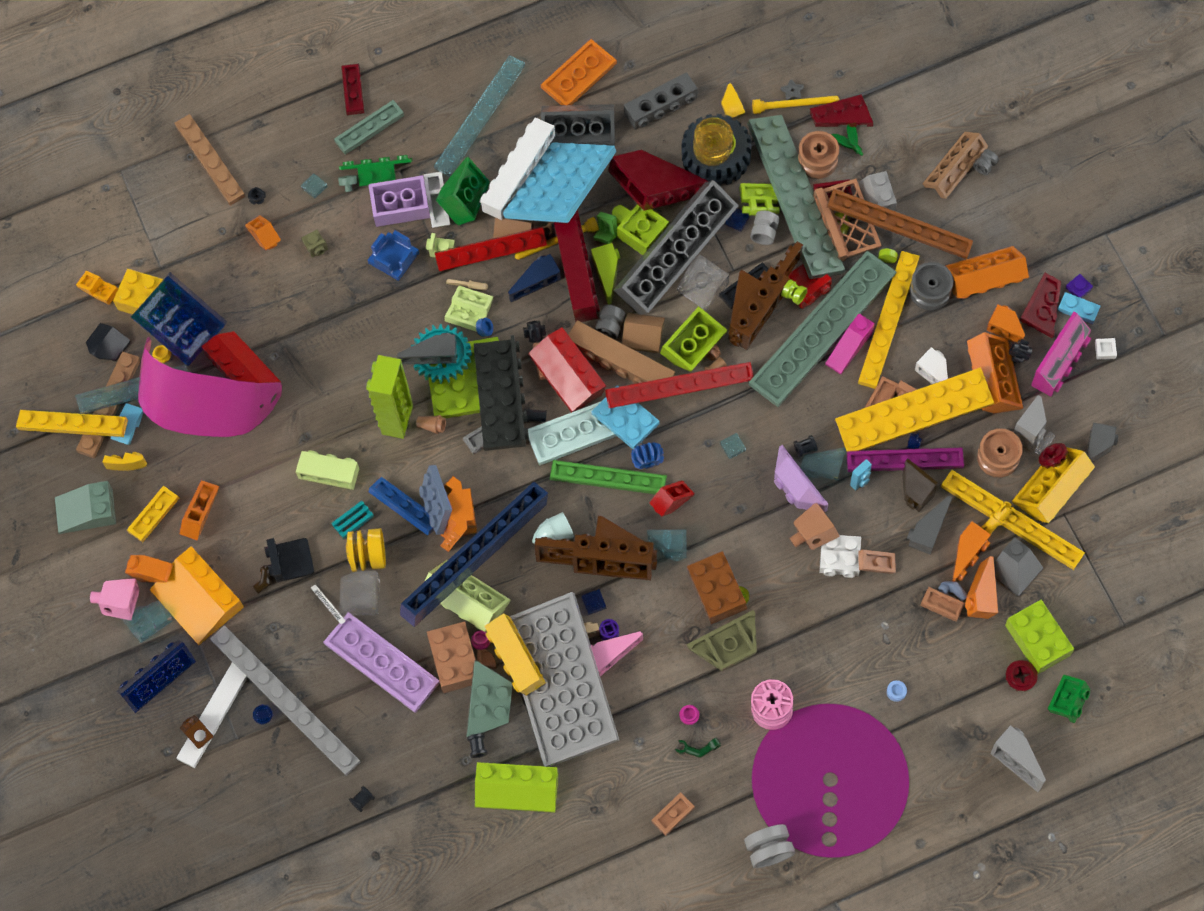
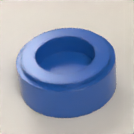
[476,318,493,337]

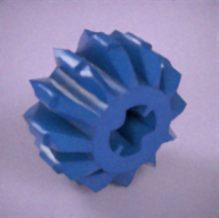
[631,442,664,469]

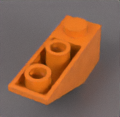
[952,521,991,582]

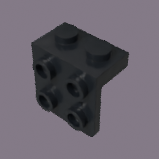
[264,538,314,583]

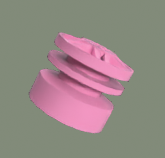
[751,679,793,730]

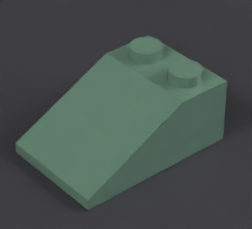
[55,481,116,534]

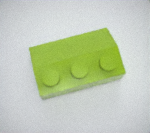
[660,306,727,371]

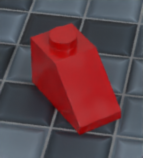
[649,480,695,517]

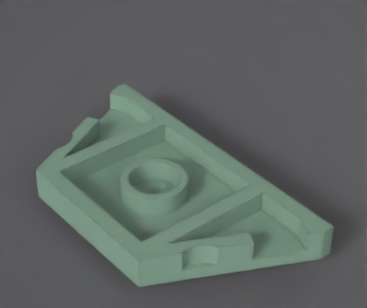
[466,660,512,737]

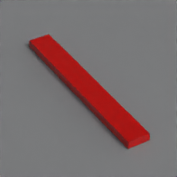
[605,362,754,408]

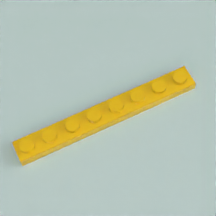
[858,251,920,389]
[941,470,1085,570]

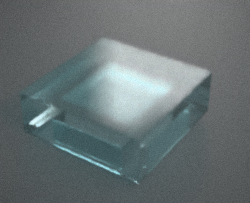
[301,173,328,199]
[720,433,746,459]

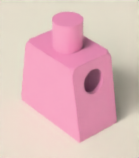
[90,579,140,620]

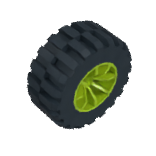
[681,114,751,187]

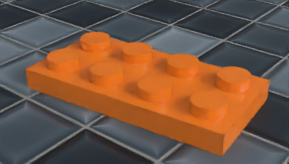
[541,39,617,106]

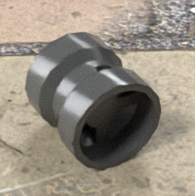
[973,149,999,175]

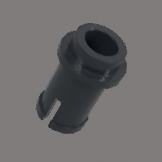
[524,407,547,422]

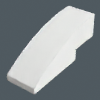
[424,172,450,228]

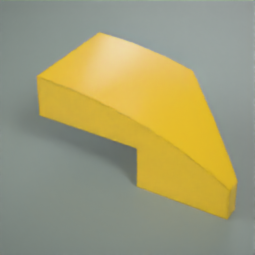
[721,83,745,118]

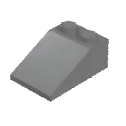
[991,725,1046,792]

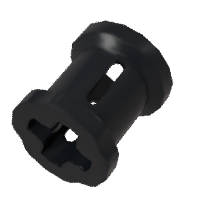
[793,435,818,457]
[467,733,488,758]
[348,786,375,812]

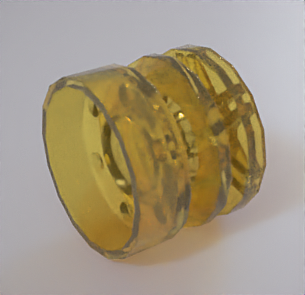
[693,118,733,166]

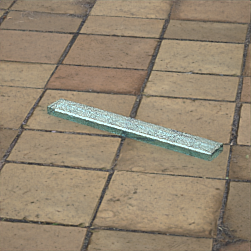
[434,55,525,177]

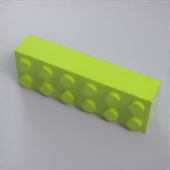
[366,355,413,439]

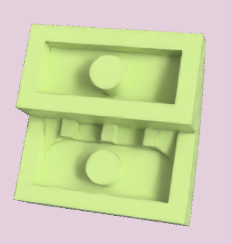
[445,286,493,332]

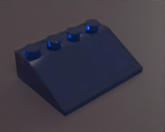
[131,272,227,366]
[116,640,196,713]

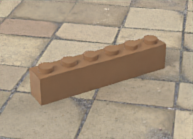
[568,320,675,384]

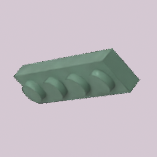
[334,100,404,155]

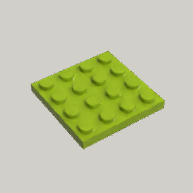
[429,337,499,419]

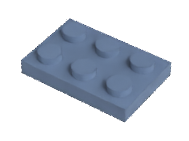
[419,465,452,535]

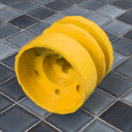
[346,528,386,572]

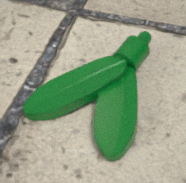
[831,125,863,156]

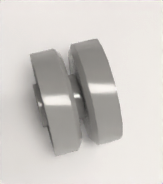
[744,824,795,868]

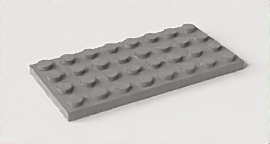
[510,592,619,767]

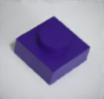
[1066,274,1093,298]

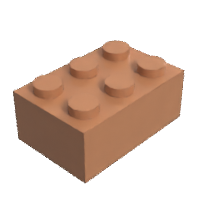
[427,621,475,693]

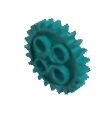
[411,324,472,384]

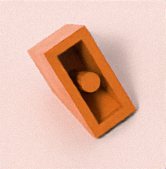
[245,215,281,250]
[987,304,1025,342]
[125,555,173,583]

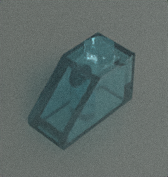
[647,530,687,561]

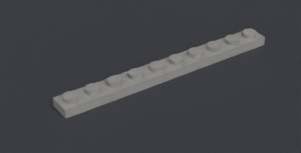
[210,625,361,776]

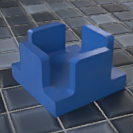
[368,230,419,281]

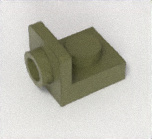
[301,230,328,258]

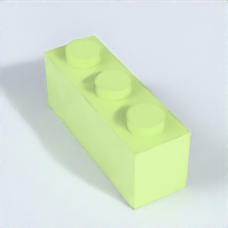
[296,450,359,490]

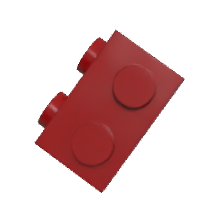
[788,264,832,309]

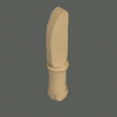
[446,279,488,291]

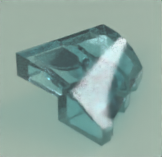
[801,448,846,480]
[121,601,173,643]

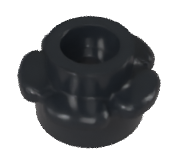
[248,187,266,205]

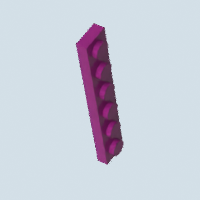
[846,448,964,472]

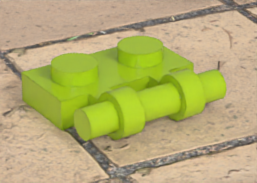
[739,183,779,216]

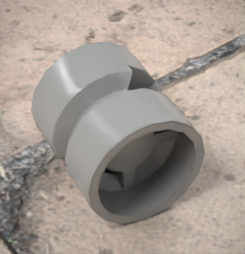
[750,211,779,245]

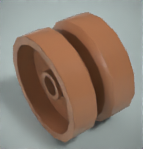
[798,131,839,179]
[977,429,1022,478]

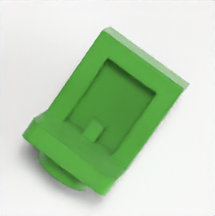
[594,212,618,244]

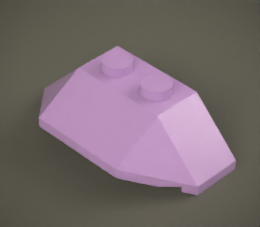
[774,445,828,512]

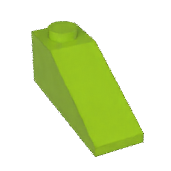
[591,243,620,305]

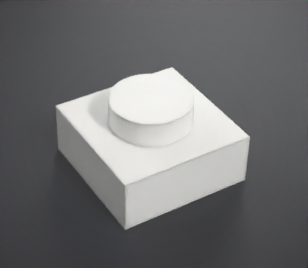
[1095,338,1117,359]

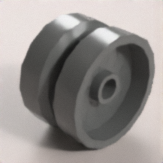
[910,262,953,311]

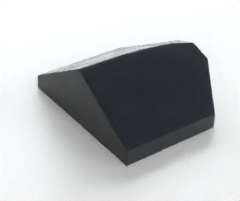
[85,323,131,361]

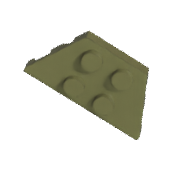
[687,610,757,671]

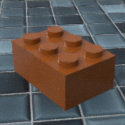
[687,551,747,624]

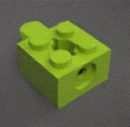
[612,204,669,255]

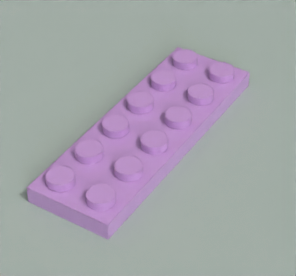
[323,612,440,713]

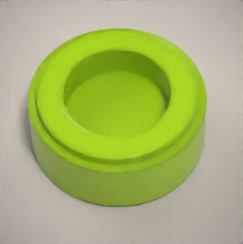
[878,248,898,263]

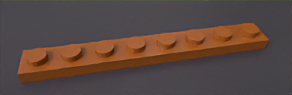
[827,189,973,259]

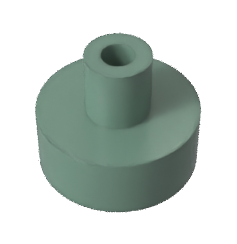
[338,175,357,192]

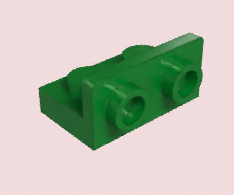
[1048,674,1090,723]

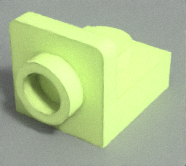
[426,233,455,258]

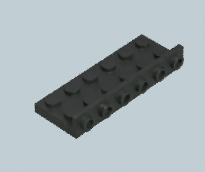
[474,335,529,451]

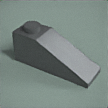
[397,333,457,365]
[907,496,952,555]

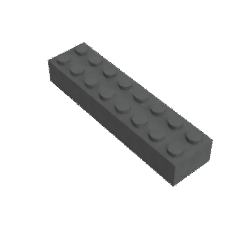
[614,180,739,315]

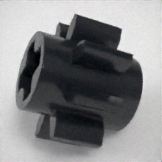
[523,320,546,343]
[1009,339,1032,363]

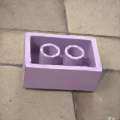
[369,175,430,227]

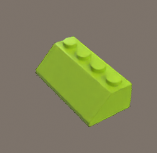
[475,762,558,813]

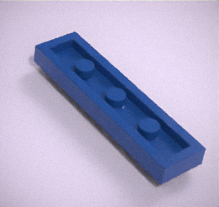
[369,477,434,535]

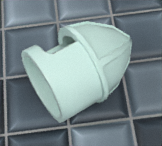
[532,512,575,544]

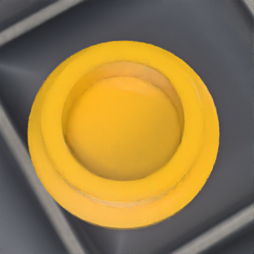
[152,345,171,363]

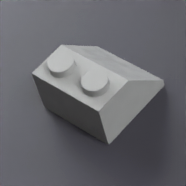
[851,171,897,222]
[1014,395,1047,451]

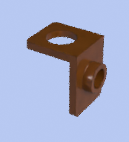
[180,715,213,749]

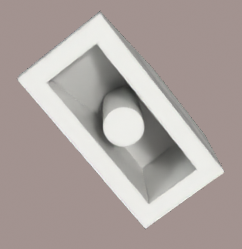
[915,347,948,384]

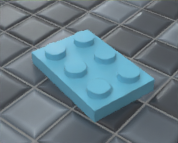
[591,385,660,449]

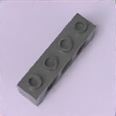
[624,72,698,130]

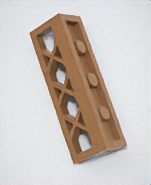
[923,132,988,199]

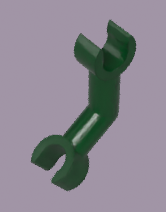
[675,737,721,758]

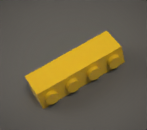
[485,614,546,696]

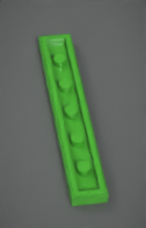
[550,460,667,494]

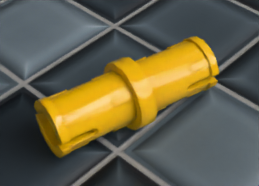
[981,501,1014,534]

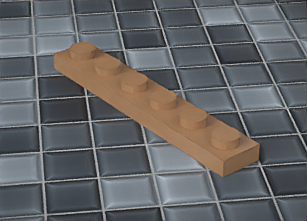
[174,114,246,206]
[76,351,141,458]

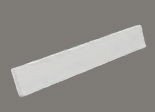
[177,662,247,768]

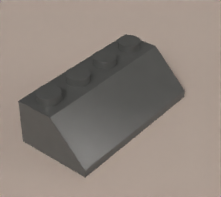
[541,104,615,147]

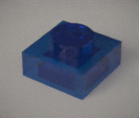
[725,208,750,232]
[581,589,607,615]

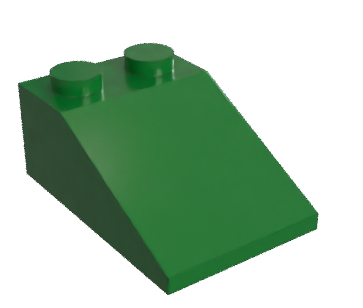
[436,157,490,226]

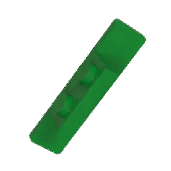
[339,155,413,186]

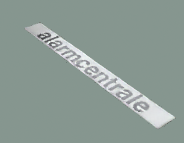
[311,585,345,624]

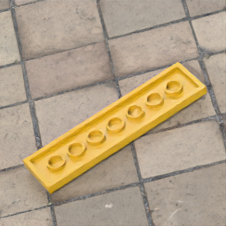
[835,367,994,451]

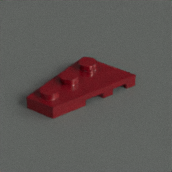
[810,94,873,127]
[1019,272,1061,338]

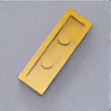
[127,486,180,543]

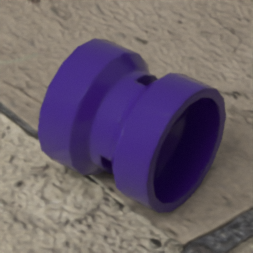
[599,619,619,641]

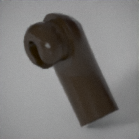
[253,565,273,594]

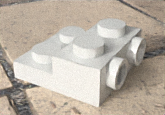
[819,535,861,578]

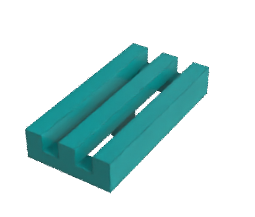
[331,501,374,539]

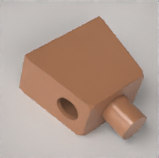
[789,503,840,550]

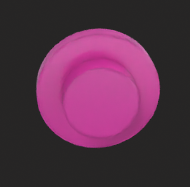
[471,631,491,650]
[679,705,699,725]

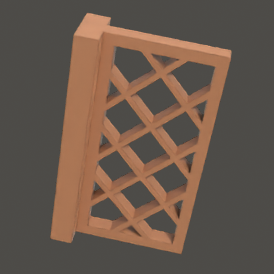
[813,179,882,261]

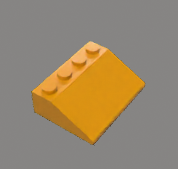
[150,546,244,645]

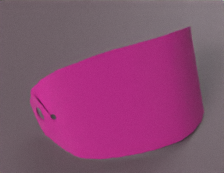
[138,337,282,437]

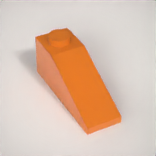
[179,480,219,541]
[965,556,998,619]

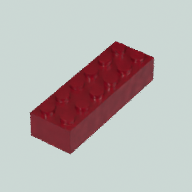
[554,209,600,322]

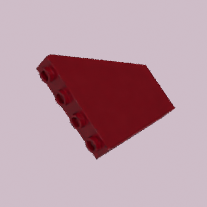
[608,149,708,211]

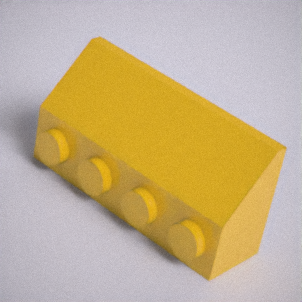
[1012,447,1095,523]

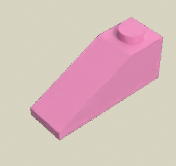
[591,631,643,676]

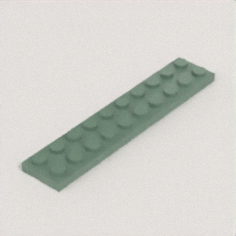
[747,115,845,279]
[749,251,897,407]

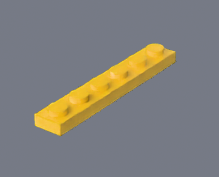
[16,410,128,437]

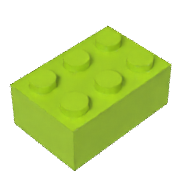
[1005,600,1074,674]

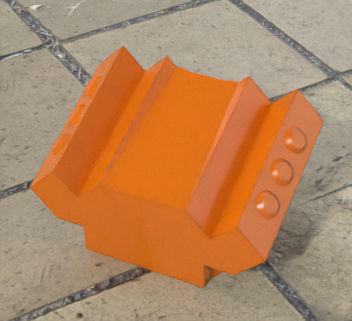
[440,476,477,552]

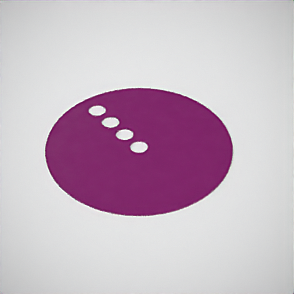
[752,704,909,858]

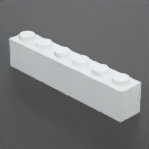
[480,118,555,220]

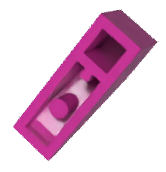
[825,314,875,374]

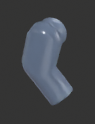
[938,581,968,601]

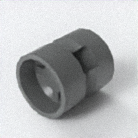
[595,305,626,339]

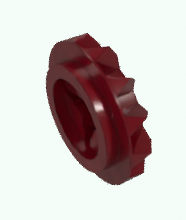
[1039,443,1069,469]
[1005,660,1038,692]

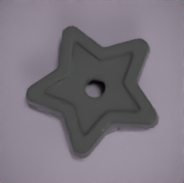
[780,79,804,100]

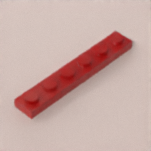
[434,226,547,271]

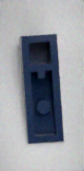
[508,254,561,302]

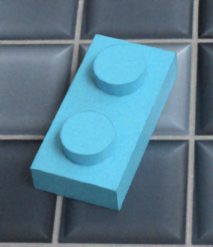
[1057,292,1100,324]
[850,459,872,491]

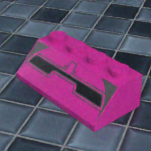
[1031,312,1091,397]

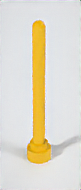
[752,96,839,114]
[515,216,599,260]

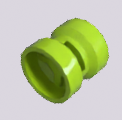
[781,279,807,305]

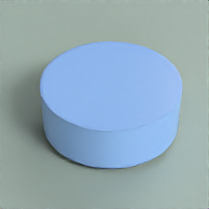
[887,681,907,702]

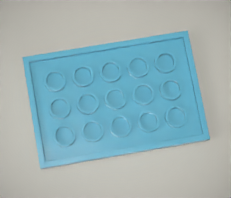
[503,142,616,223]

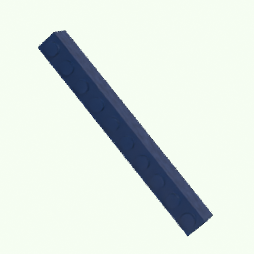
[400,482,548,627]

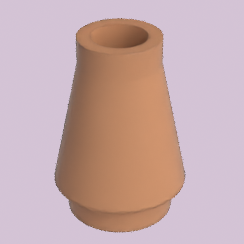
[416,415,446,434]

